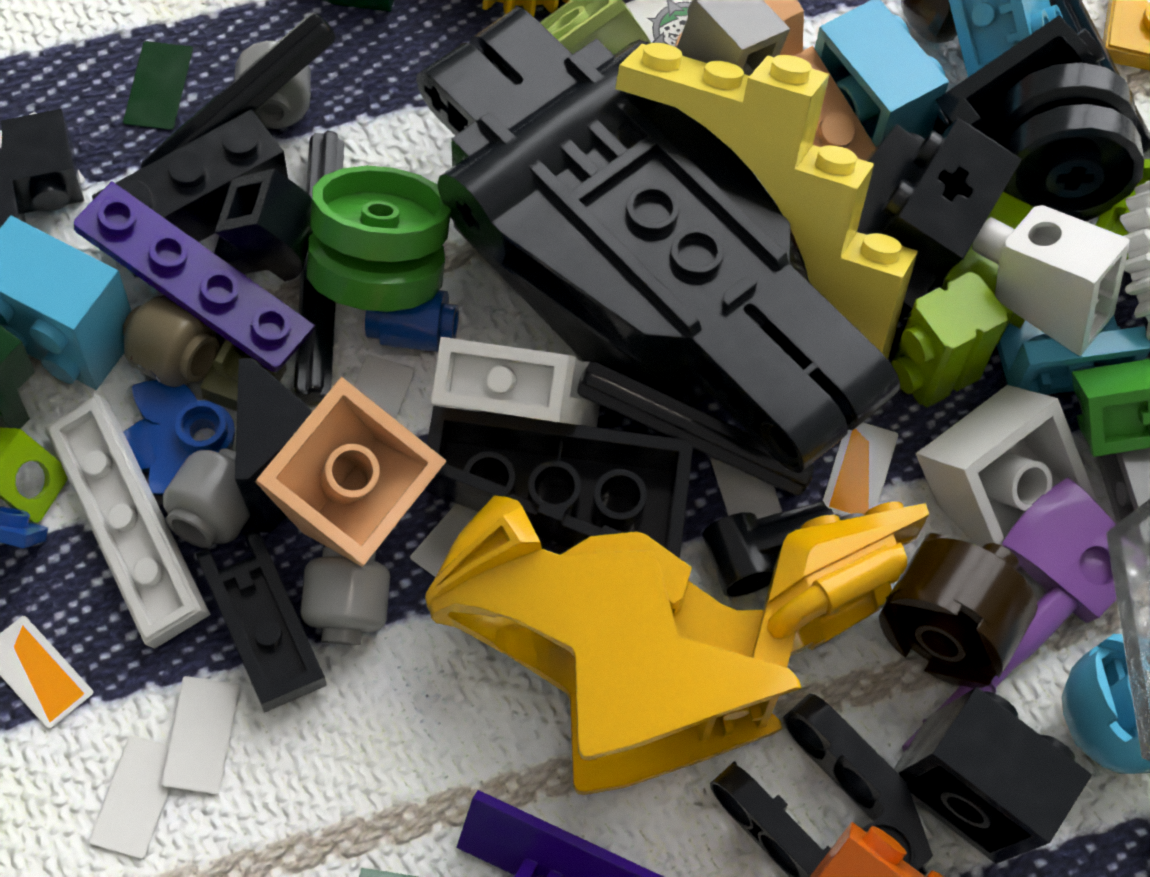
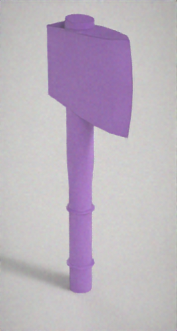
[902,477,1148,752]

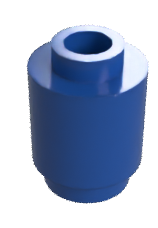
[365,290,459,352]

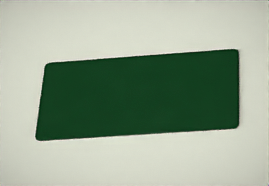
[123,41,193,130]

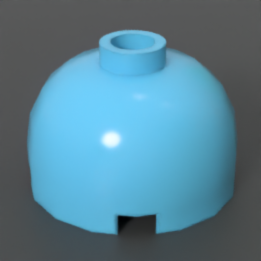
[1061,634,1150,774]

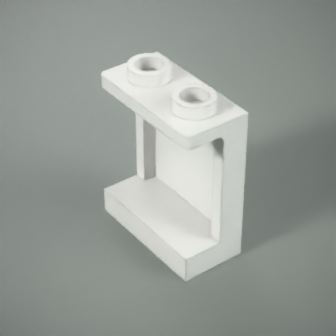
[431,337,600,427]

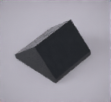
[235,358,313,533]

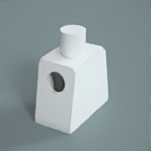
[972,205,1130,356]

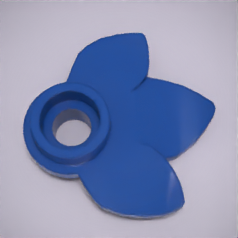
[123,380,236,496]

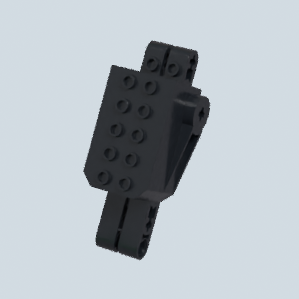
[416,7,900,473]

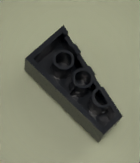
[426,406,694,558]

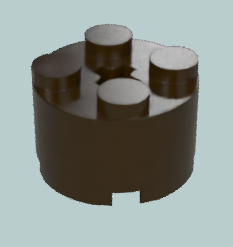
[879,533,1038,688]

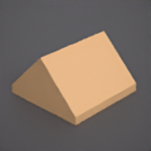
[255,376,446,567]

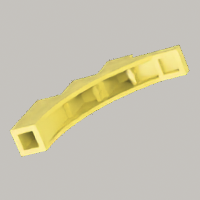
[615,43,918,359]

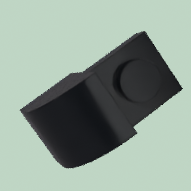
[214,168,313,282]

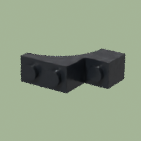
[0,109,84,228]

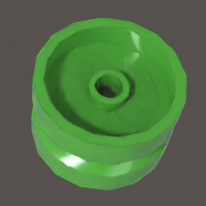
[307,165,451,312]

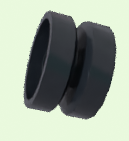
[998,62,1144,217]

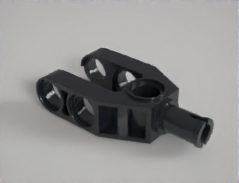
[710,693,933,877]

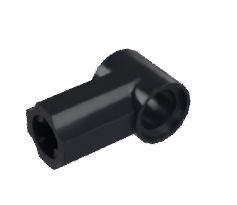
[702,501,834,597]

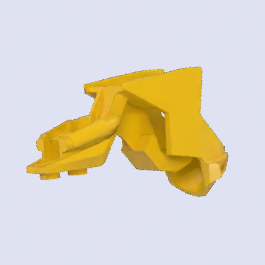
[425,496,929,795]

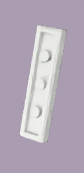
[45,394,211,649]

